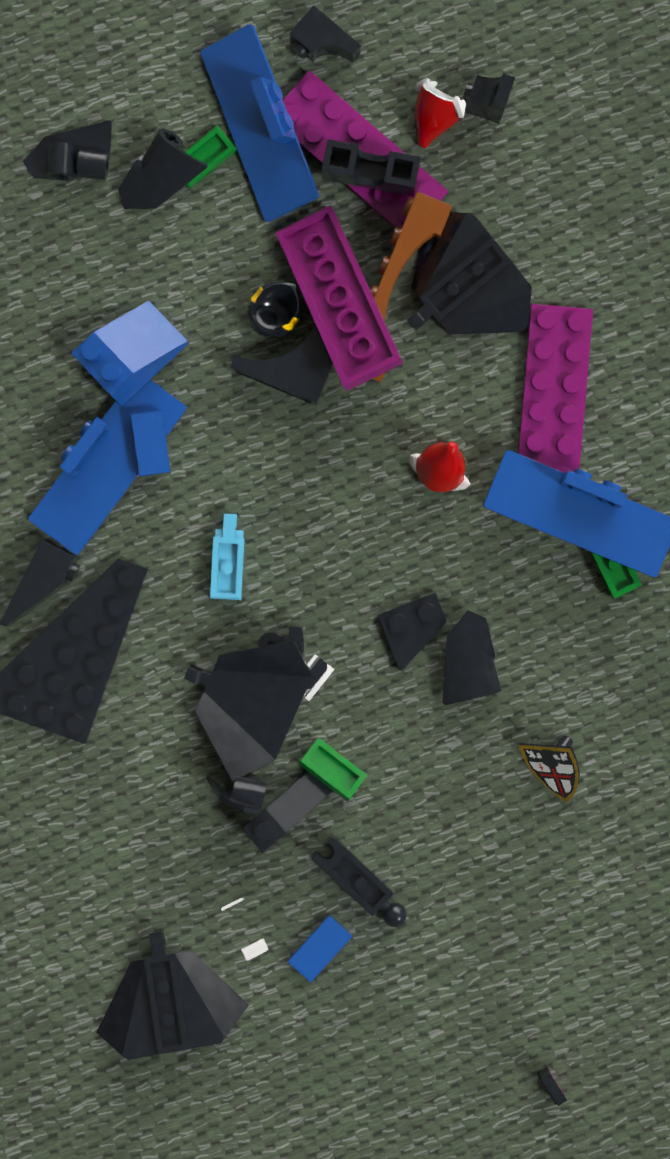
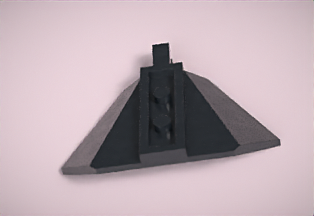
[407,212,532,335]
[184,640,312,781]
[96,932,249,1060]

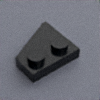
[378,593,447,671]

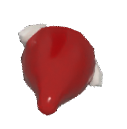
[414,78,466,148]
[410,441,470,492]

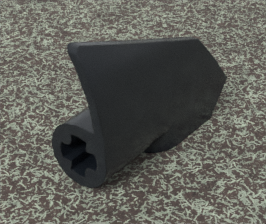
[23,120,112,181]
[118,128,208,209]
[442,610,502,705]
[206,775,267,814]

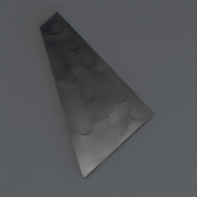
[0,559,148,744]

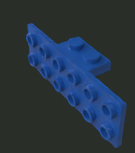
[201,24,319,222]
[29,380,187,555]
[483,450,670,578]

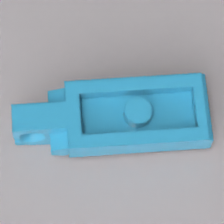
[210,513,245,600]

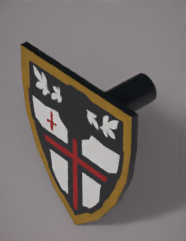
[518,735,580,803]

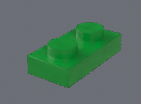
[589,551,642,599]

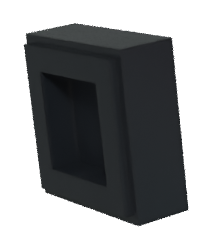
[538,1067,567,1106]

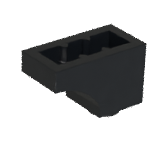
[289,5,361,63]
[462,74,515,124]

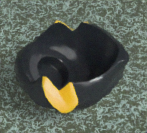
[247,282,302,337]

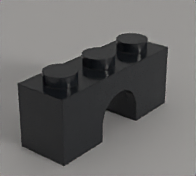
[322,139,421,197]

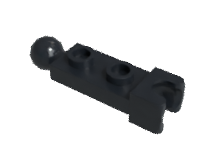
[311,834,407,927]

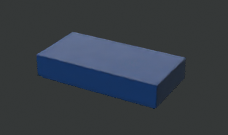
[131,410,171,477]
[288,914,352,983]

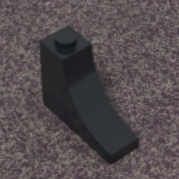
[230,324,334,406]

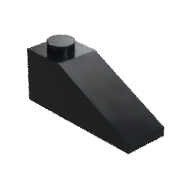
[0,540,80,627]
[242,772,333,853]

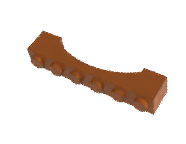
[371,191,452,383]

